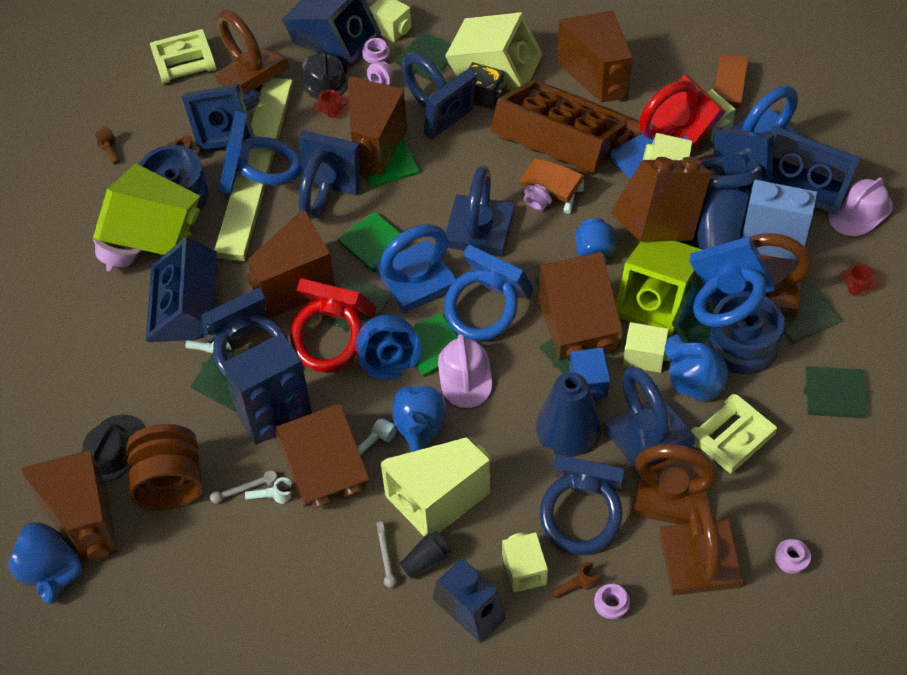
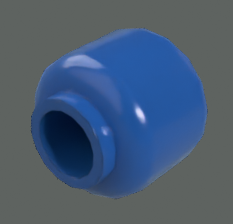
[574,218,616,263]

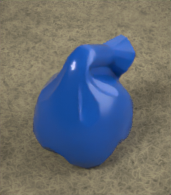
[665,334,729,402]
[392,386,447,452]
[7,522,82,605]

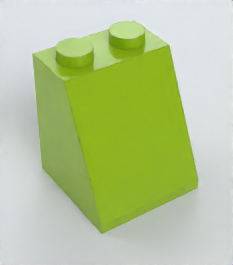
[93,163,200,255]
[616,241,702,336]

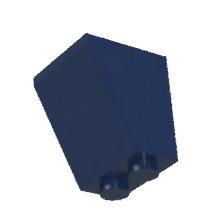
[282,0,381,66]

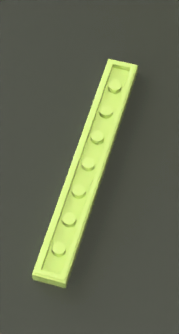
[215,78,293,261]

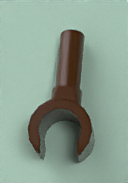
[614,119,642,147]
[95,126,120,165]
[551,562,600,599]

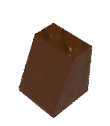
[557,10,632,103]
[348,76,407,176]
[611,157,711,241]
[246,210,335,318]
[538,252,622,362]
[275,404,369,509]
[22,450,118,561]

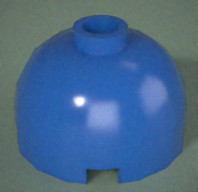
[356,314,421,380]

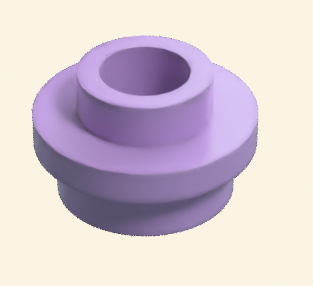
[362,38,390,63]
[367,62,394,86]
[523,184,552,211]
[775,539,811,574]
[594,584,630,619]

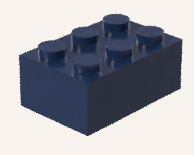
[222,333,312,445]

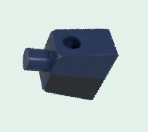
[432,559,505,643]

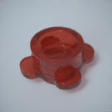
[313,89,347,118]
[840,264,877,295]

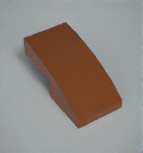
[714,54,748,107]
[519,158,583,203]

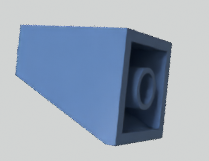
[742,180,817,260]

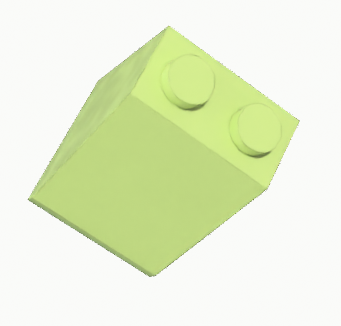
[445,12,543,91]
[381,437,491,536]

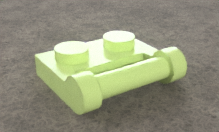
[150,29,216,84]
[691,394,777,474]

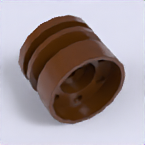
[126,424,203,510]

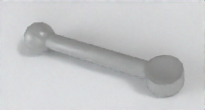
[210,471,277,504]
[376,521,397,588]

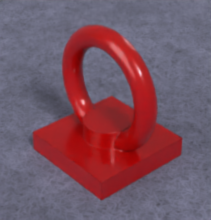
[639,74,726,156]
[290,278,377,372]

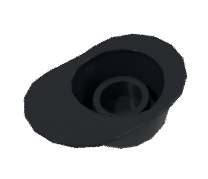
[302,51,347,101]
[82,414,144,482]

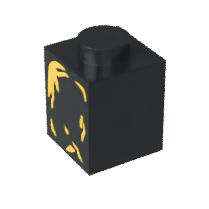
[469,62,507,109]

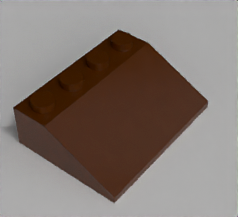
[490,79,634,173]

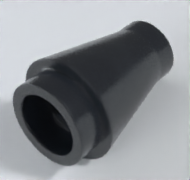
[399,531,452,579]

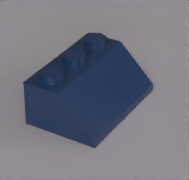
[771,125,860,215]
[146,237,218,343]

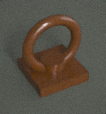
[214,10,290,95]
[751,233,812,317]
[633,444,718,524]
[659,495,743,596]

